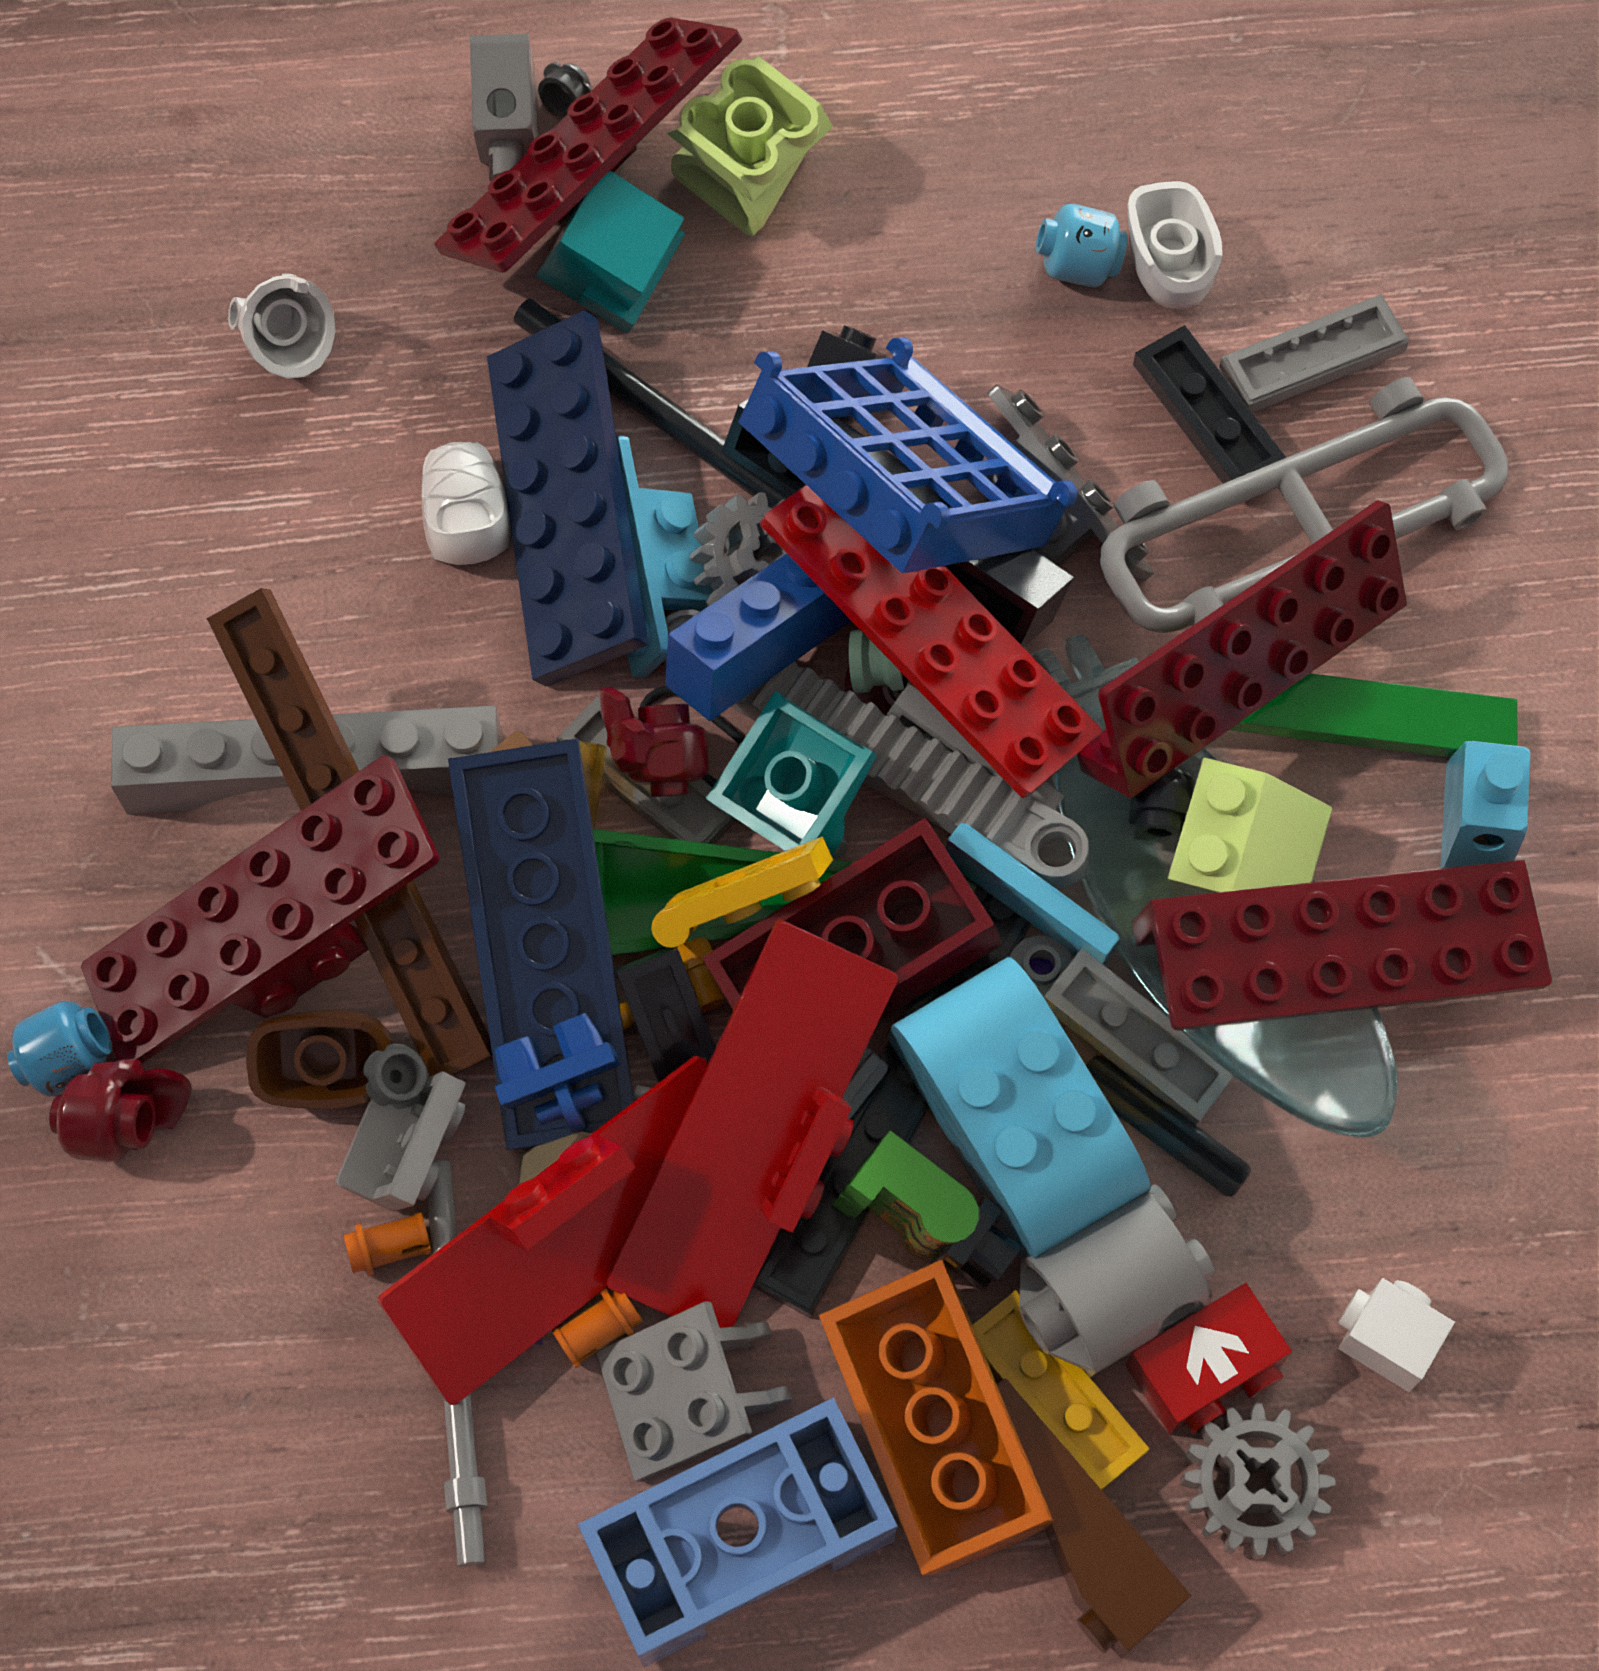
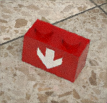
[1125,1282,1292,1435]

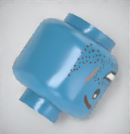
[7,1001,112,1097]

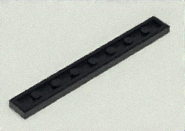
[753,860,1053,1318]

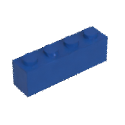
[665,553,851,721]

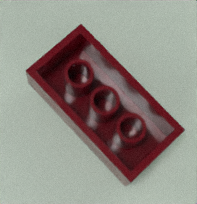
[702,818,1003,1022]

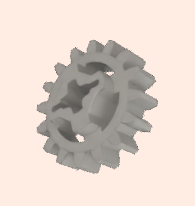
[690,492,786,606]
[1181,1403,1335,1560]

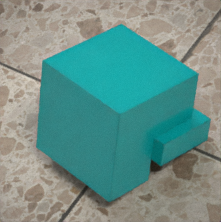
[535,171,686,334]

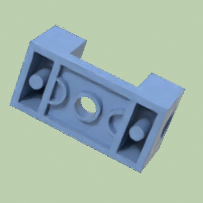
[578,1397,897,1668]

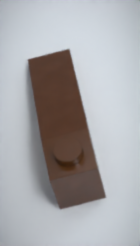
[997,1378,1192,1659]

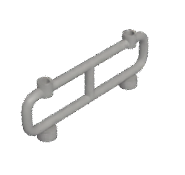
[1100,377,1509,633]

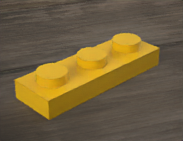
[972,1290,1150,1491]

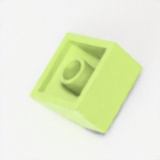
[1168,757,1333,897]

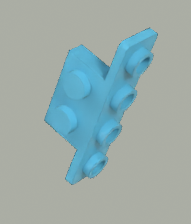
[616,436,712,678]

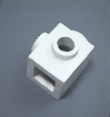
[1338,1278,1455,1392]

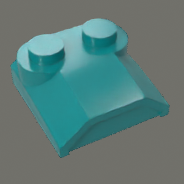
[706,691,877,855]

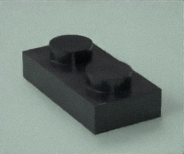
[614,947,716,1083]

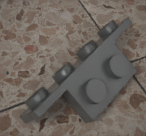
[985,384,1154,581]

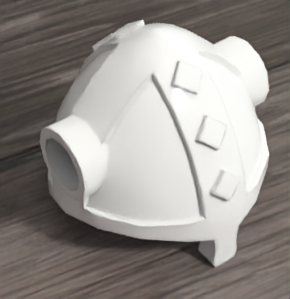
[228,273,336,379]

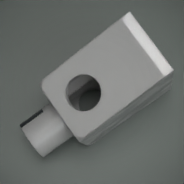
[470,34,538,182]

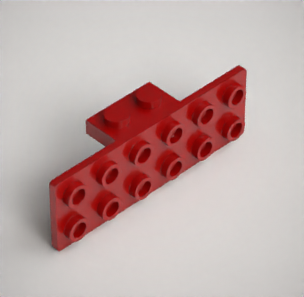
[760,485,1101,798]
[606,920,898,1328]
[377,1056,708,1405]

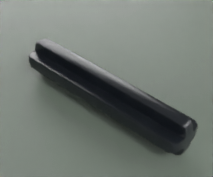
[1086,1055,1251,1197]

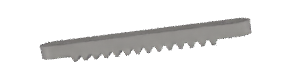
[663,609,1089,889]

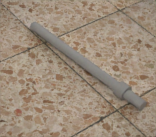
[427,1160,487,1567]

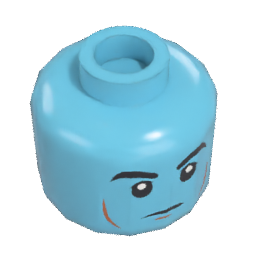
[1035,204,1127,288]

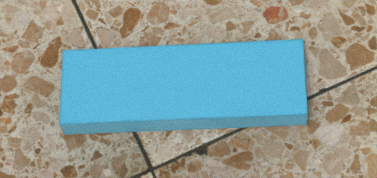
[946,823,1120,966]

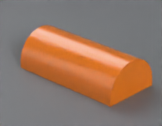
[819,1260,1053,1576]

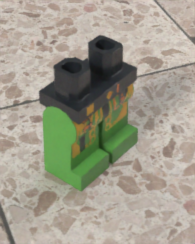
[832,1130,1022,1291]

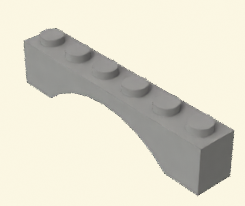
[111,705,503,814]

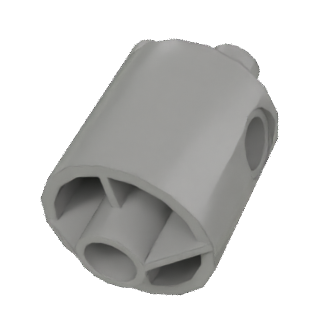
[1019,1184,1215,1377]

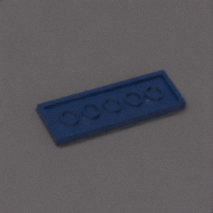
[487,310,649,687]
[448,738,635,1150]

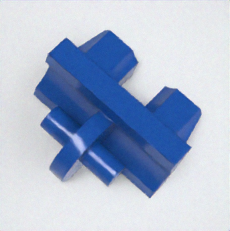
[494,1014,621,1134]

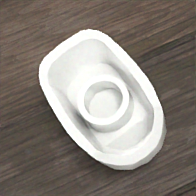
[1128,181,1222,309]
[422,442,512,565]

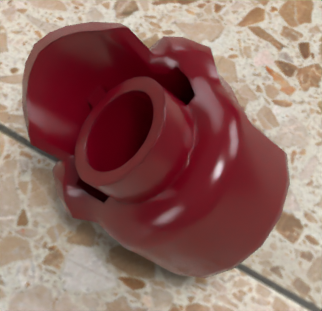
[599,686,709,797]
[49,1059,192,1162]

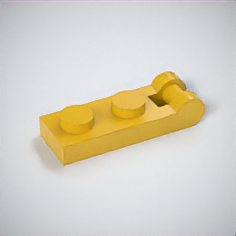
[651,836,833,948]

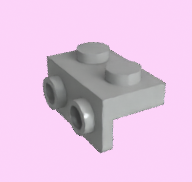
[335,1071,466,1212]

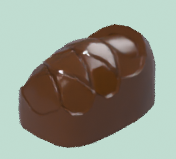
[246,1009,393,1109]

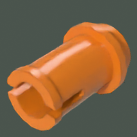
[343,1212,432,1276]
[552,1289,643,1368]

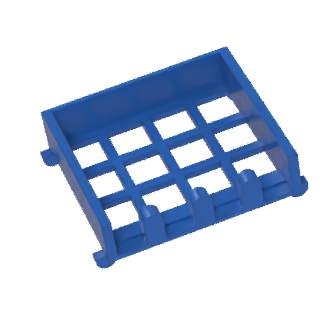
[739,337,1077,574]

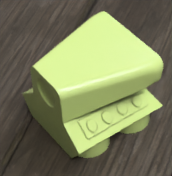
[666,56,833,236]

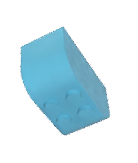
[887,957,1151,1259]

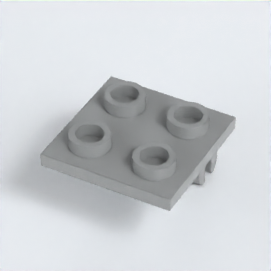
[596,1302,793,1482]

